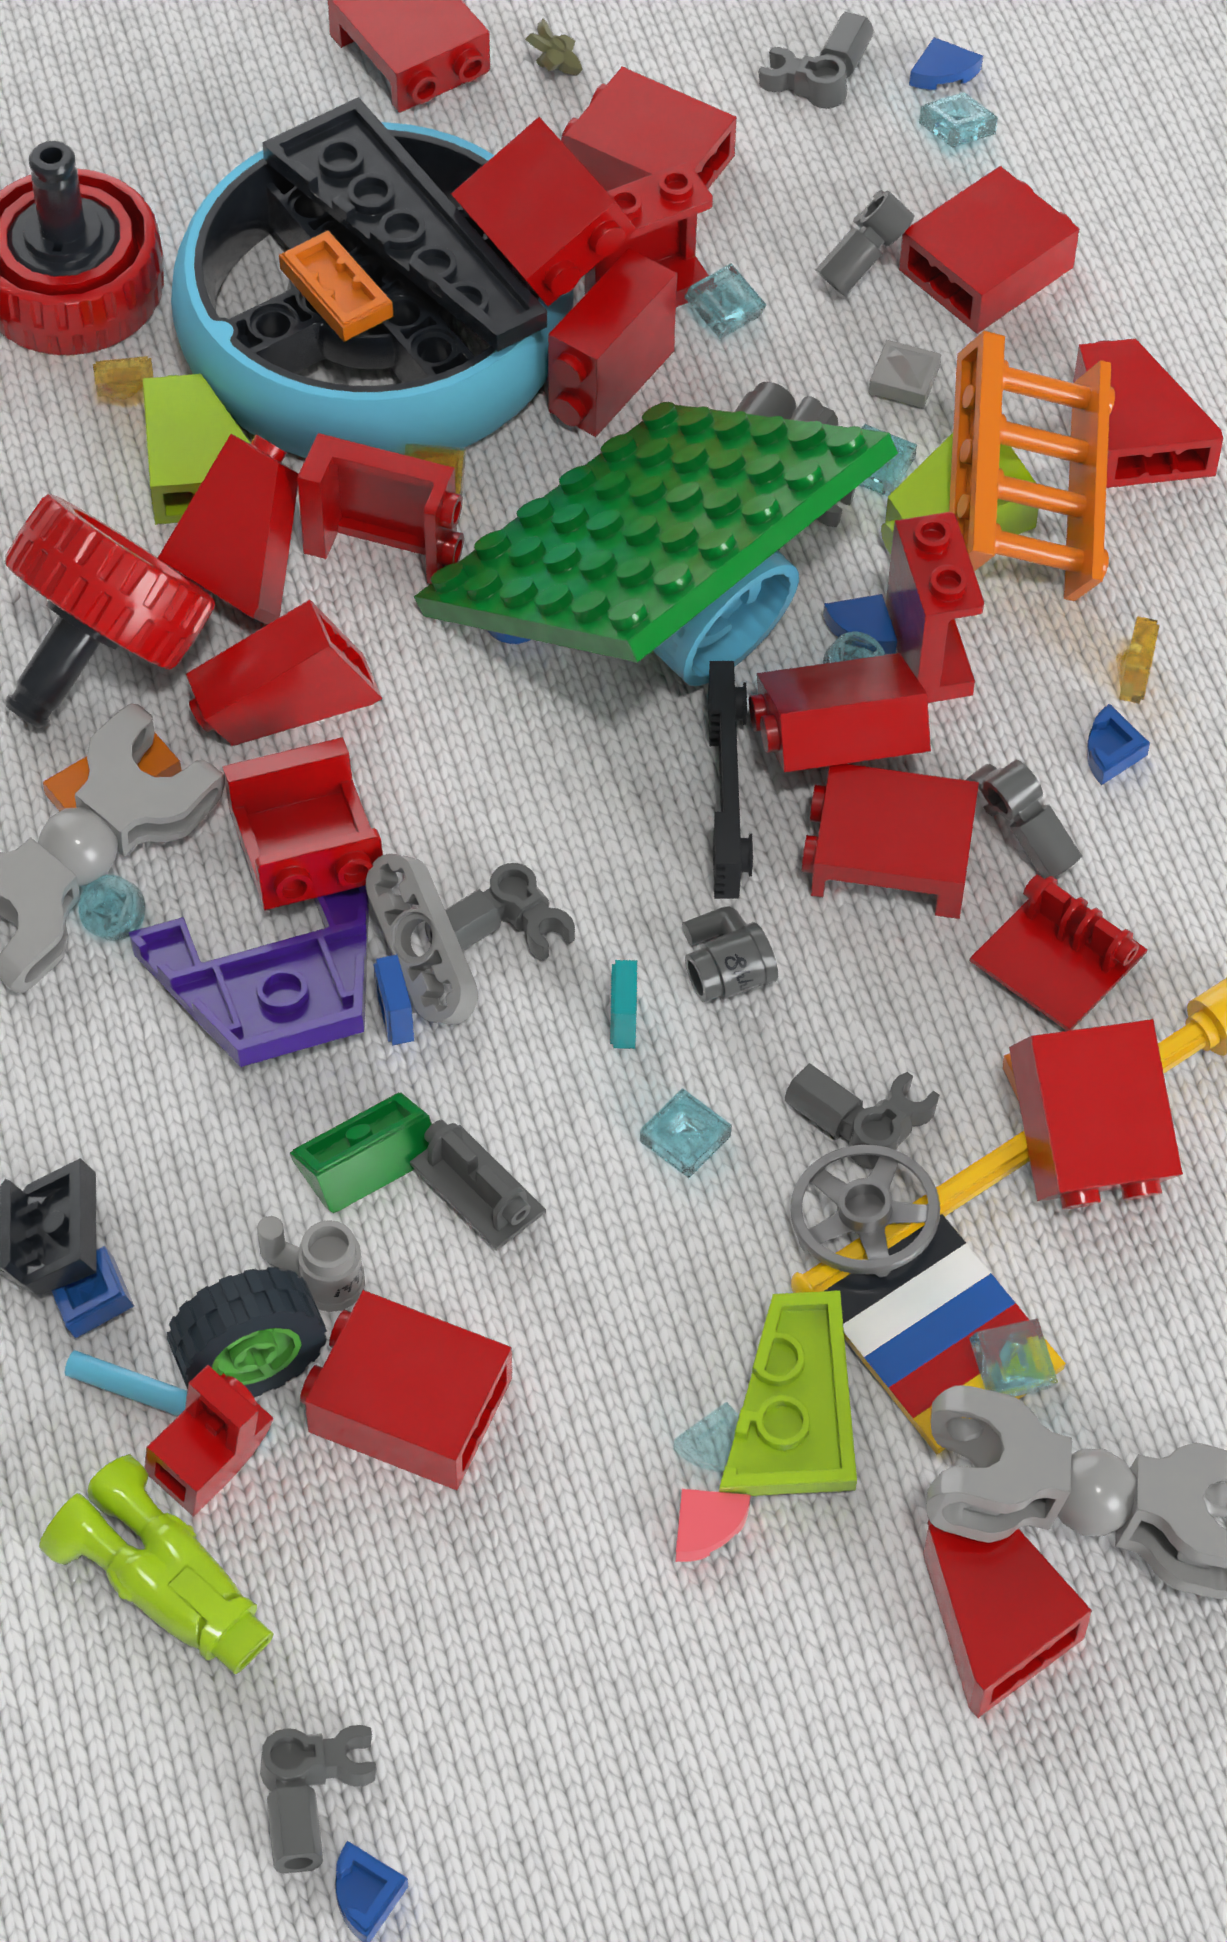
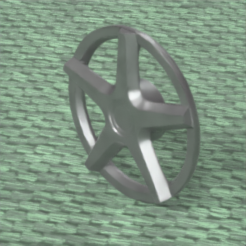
[791,1145,940,1277]

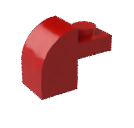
[144,1365,273,1517]

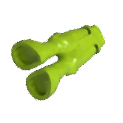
[39,1454,274,1674]

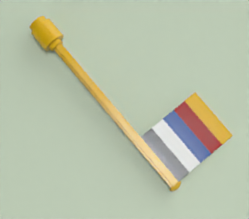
[791,977,1227,1455]

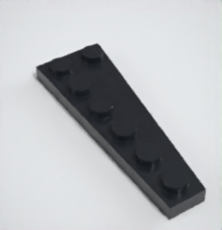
[262,97,547,351]

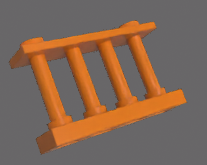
[949,331,1115,601]

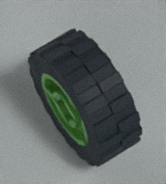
[167,1267,327,1397]

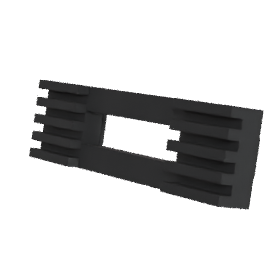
[708,661,753,899]

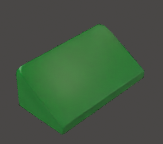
[290,1092,432,1213]

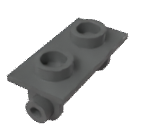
[410,1120,546,1251]

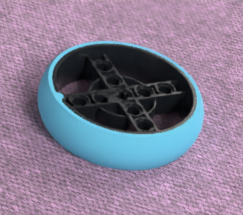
[171,122,573,461]

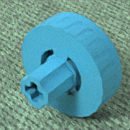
[653,550,799,686]

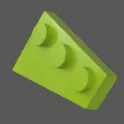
[719,1291,857,1496]

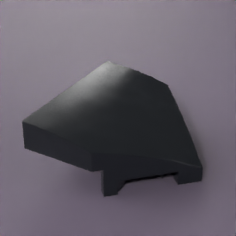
[0,1158,97,1295]

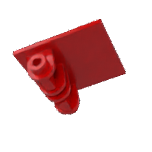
[969,874,1148,1031]

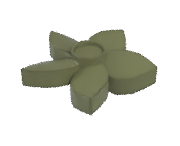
[525,18,583,76]

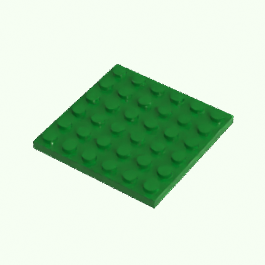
[414,402,898,663]

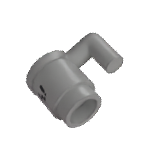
[257,1216,365,1312]

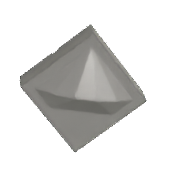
[869,339,941,409]

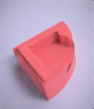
[675,1489,751,1562]

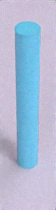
[65,1350,187,1416]

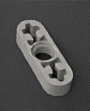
[366,853,478,1025]

